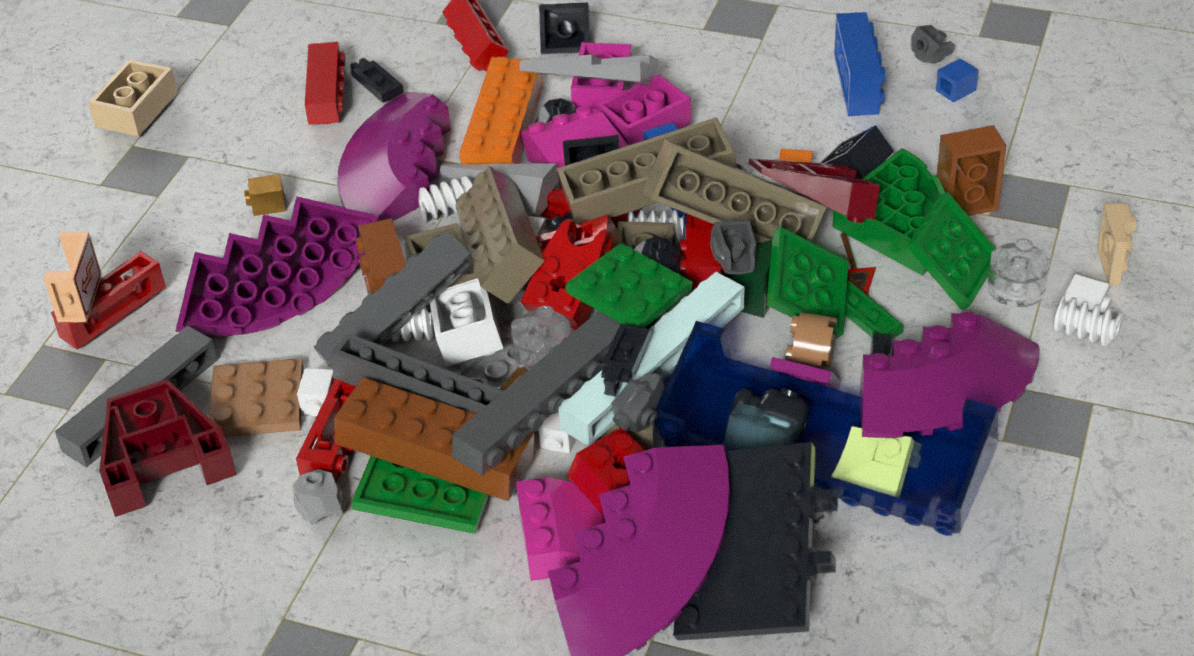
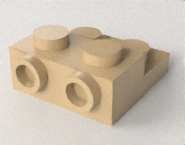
[1097,203,1137,286]

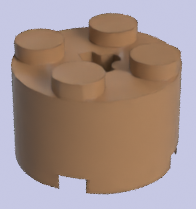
[785,312,837,371]

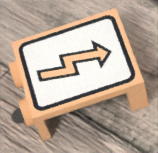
[44,231,102,322]

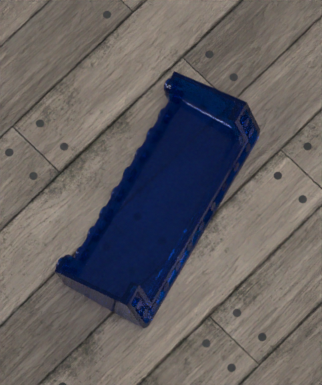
[655,321,998,536]

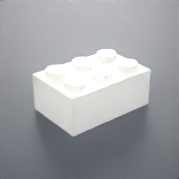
[430,278,503,367]

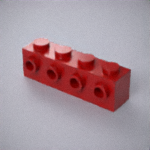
[442,0,510,71]
[304,42,346,125]

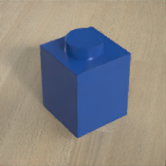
[936,58,978,103]

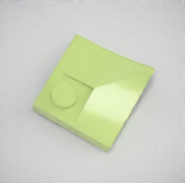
[830,427,915,501]

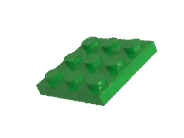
[906,192,1001,310]
[766,226,848,339]
[566,243,692,328]

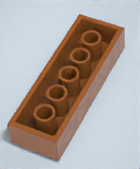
[334,377,534,501]

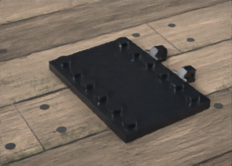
[673,442,838,641]

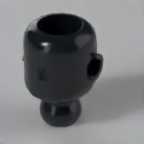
[731,387,810,446]

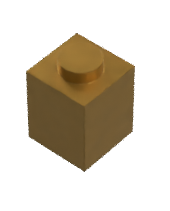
[244,174,286,216]

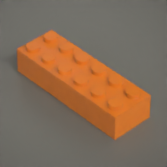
[459,57,543,164]

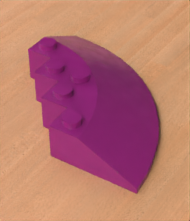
[337,92,451,222]
[175,196,378,336]
[860,312,1039,438]
[548,445,730,656]

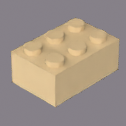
[88,59,178,137]

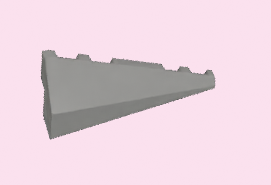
[520,54,658,86]
[439,163,559,217]

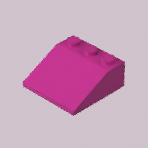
[520,106,629,177]
[516,477,606,581]

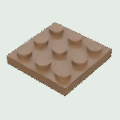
[208,358,304,437]

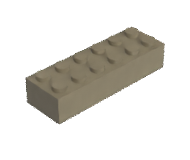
[557,117,737,224]
[642,139,826,243]
[455,166,545,304]

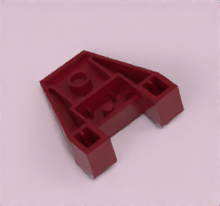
[748,158,880,223]
[99,379,237,517]

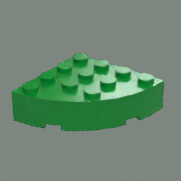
[832,148,945,276]

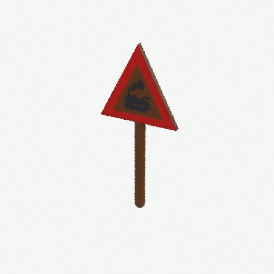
[840,233,876,295]

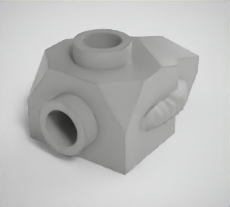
[293,469,344,525]

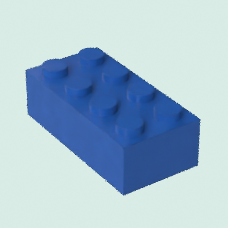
[834,12,886,116]

